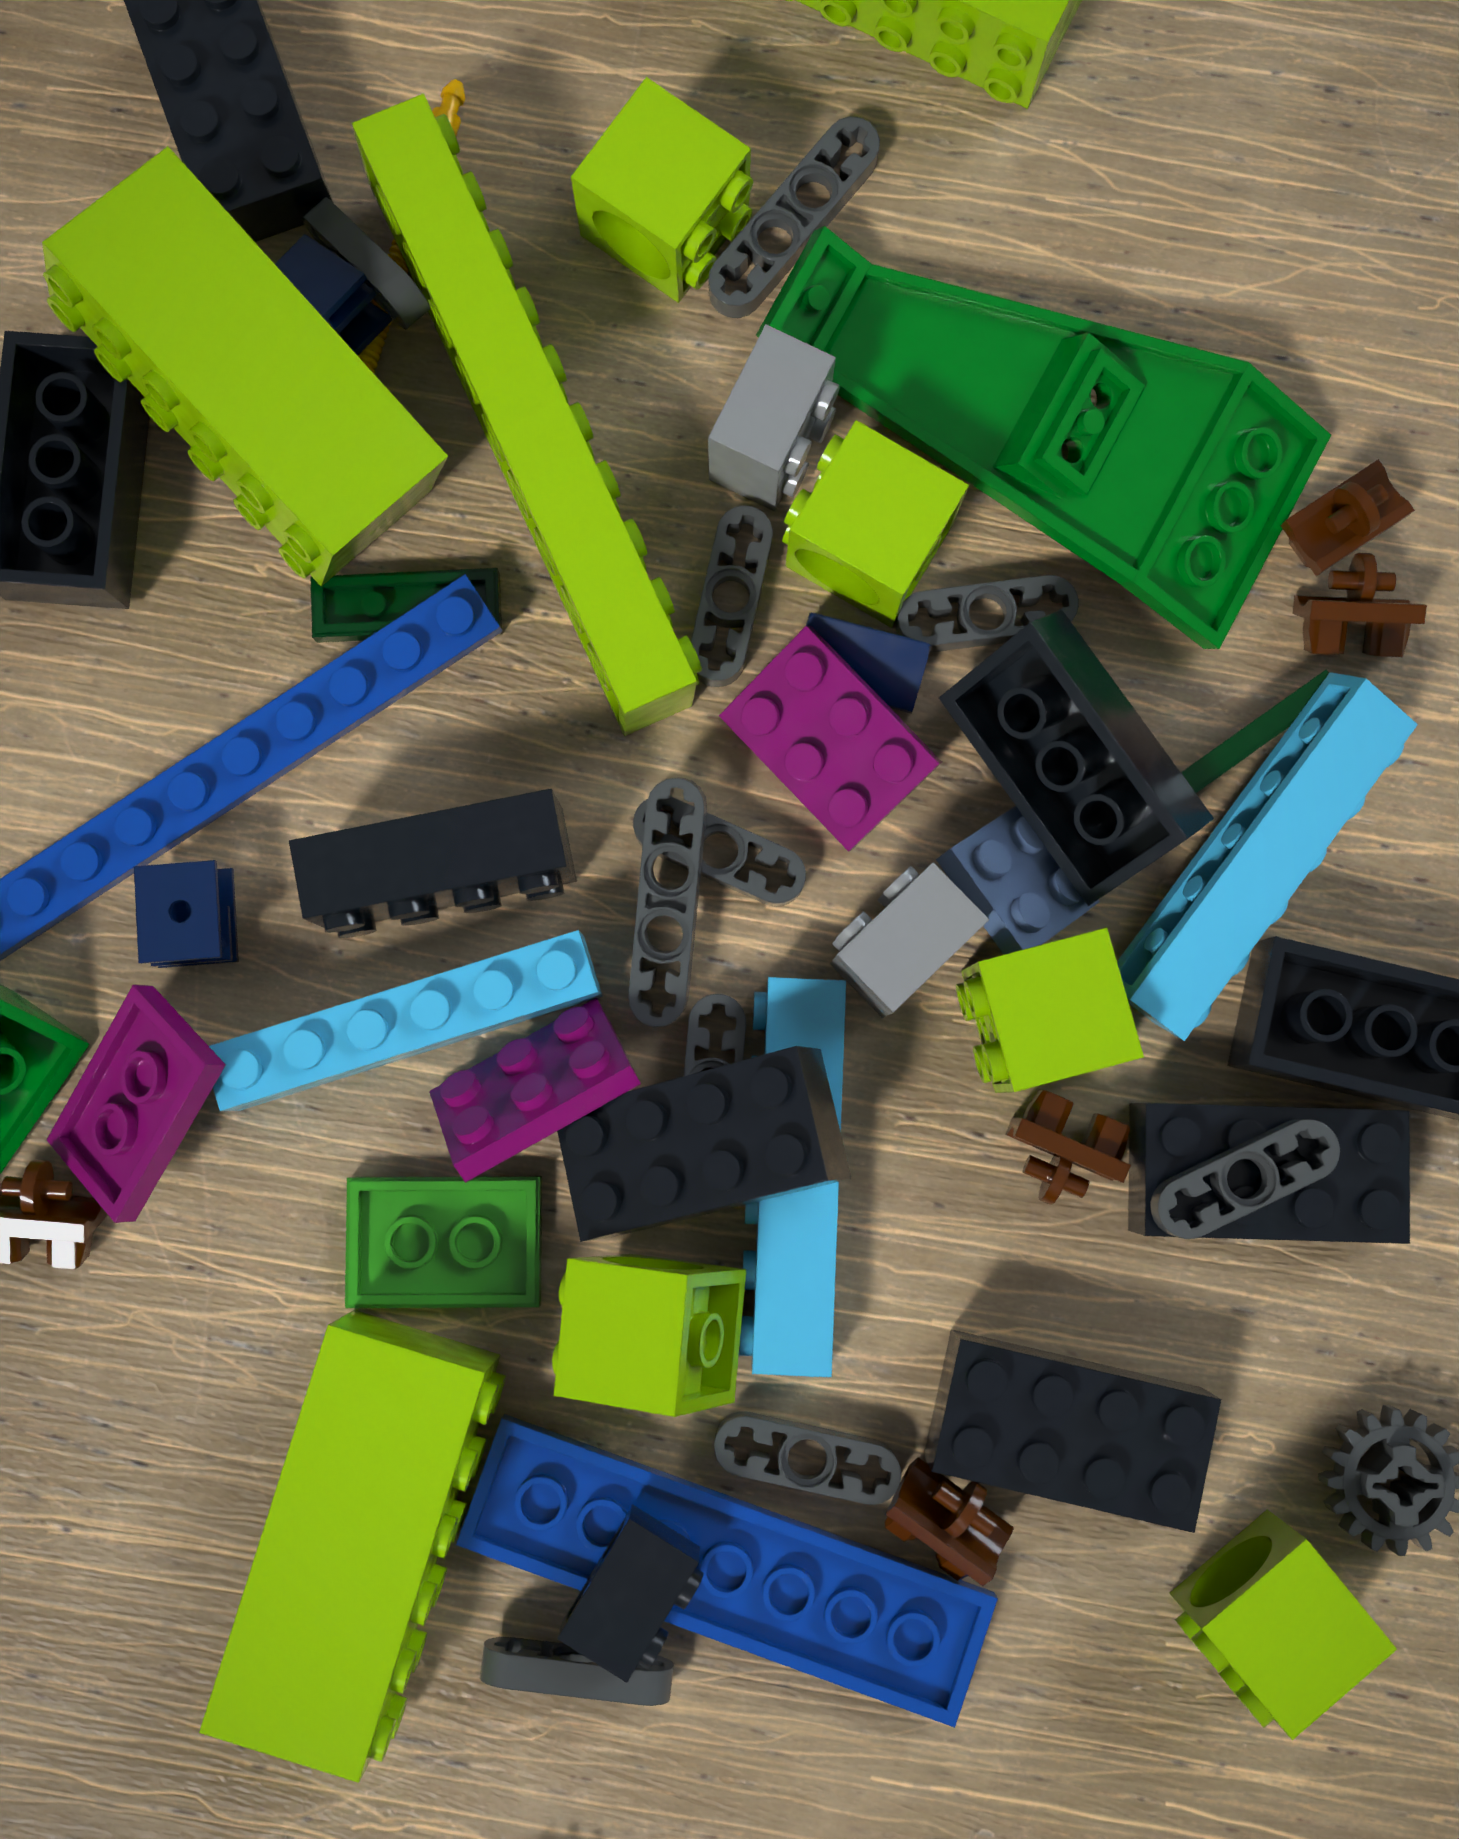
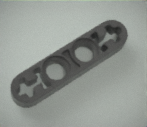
[708,116,880,318]
[628,777,707,1027]

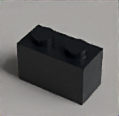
[557,1504,704,1683]

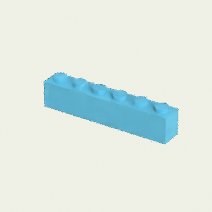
[1117,672,1418,1041]
[209,930,603,1111]
[739,977,846,1377]

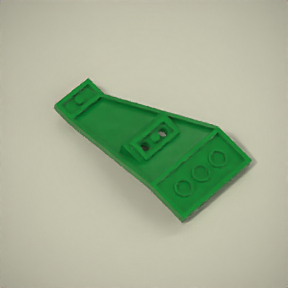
[756,226,1331,649]

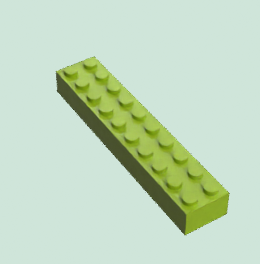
[352,93,702,737]

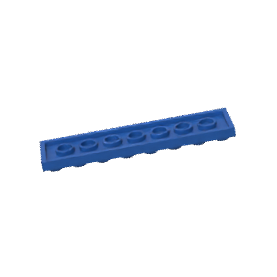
[456,1414,998,1728]

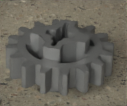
[1318,1405,1459,1556]

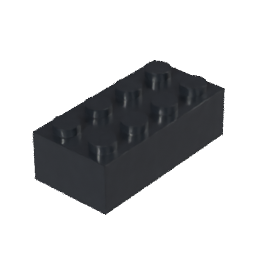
[124,0,334,242]
[0,331,150,609]
[939,609,1214,906]
[289,788,577,938]
[1227,936,1459,1121]
[557,1046,852,1242]
[1128,1103,1410,1244]
[924,1329,1222,1533]

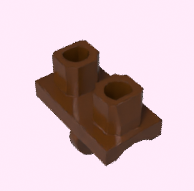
[1280,459,1415,577]
[1292,553,1427,657]
[1005,1089,1131,1205]
[0,1159,107,1269]
[885,1457,1014,1586]

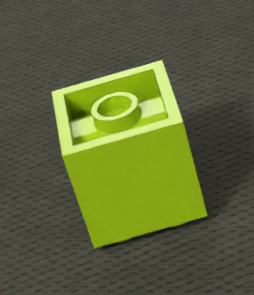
[571,77,753,303]
[782,420,969,628]
[956,928,1144,1093]
[552,1254,746,1417]
[1170,1509,1397,1740]

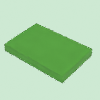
[345,1176,542,1308]

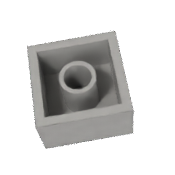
[708,324,840,511]
[830,862,989,1018]

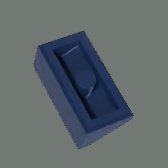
[806,613,931,714]

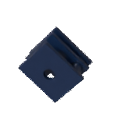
[275,234,392,356]
[134,860,239,968]

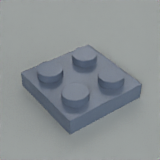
[936,806,1100,955]

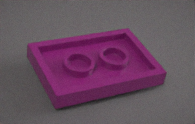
[719,626,942,852]
[46,985,226,1223]
[429,998,641,1183]

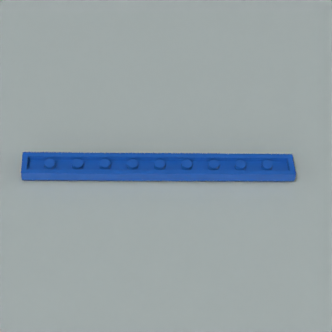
[0,574,503,961]

